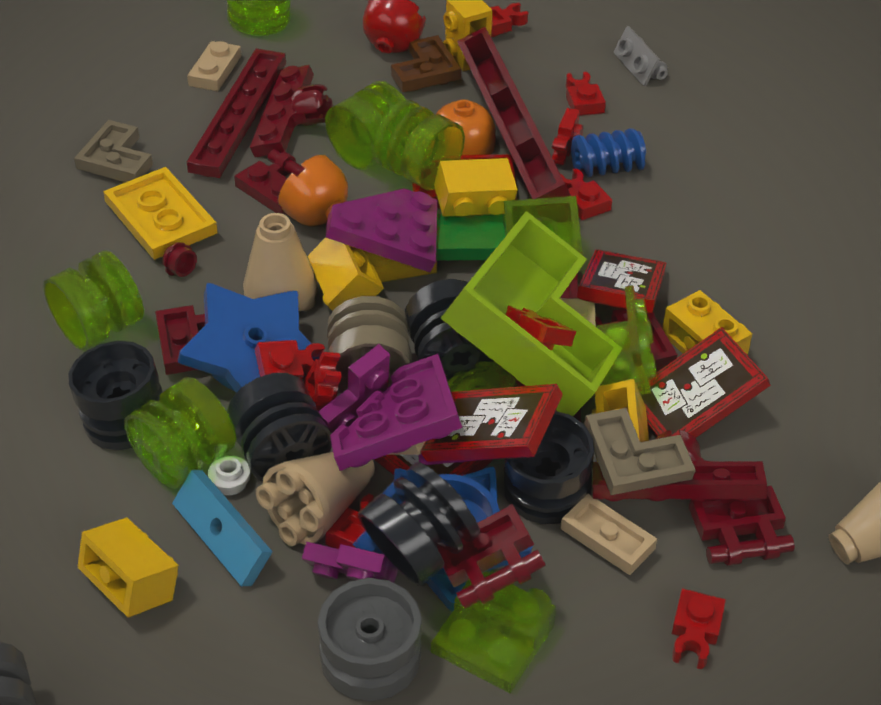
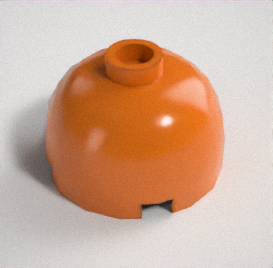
[430,100,496,155]
[278,155,349,227]

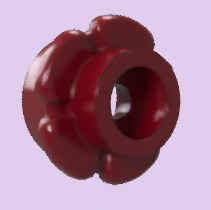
[163,242,197,277]

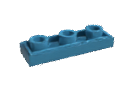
[172,470,273,586]

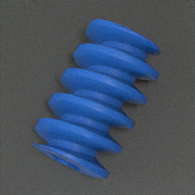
[571,128,646,177]

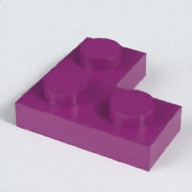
[319,344,390,433]
[302,541,398,583]

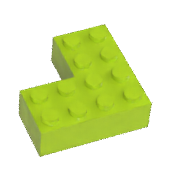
[440,211,623,416]

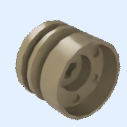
[327,296,412,393]

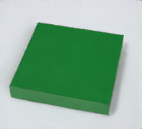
[436,214,506,261]

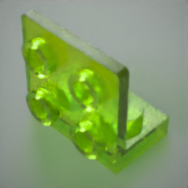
[596,285,657,395]

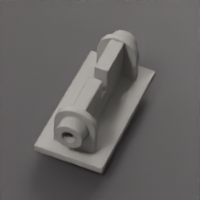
[613,26,668,86]

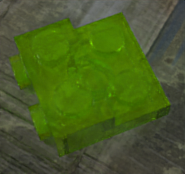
[431,569,556,694]

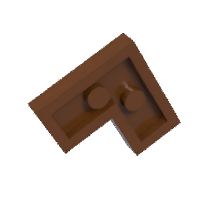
[391,35,462,93]

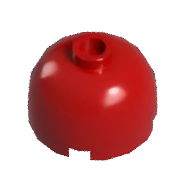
[363,0,426,53]

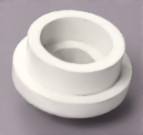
[208,456,250,495]

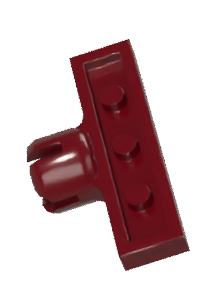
[250,65,333,157]
[593,430,767,501]

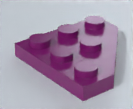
[326,188,437,272]
[330,354,463,471]

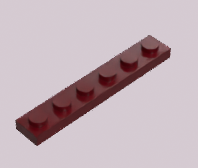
[187,48,286,178]

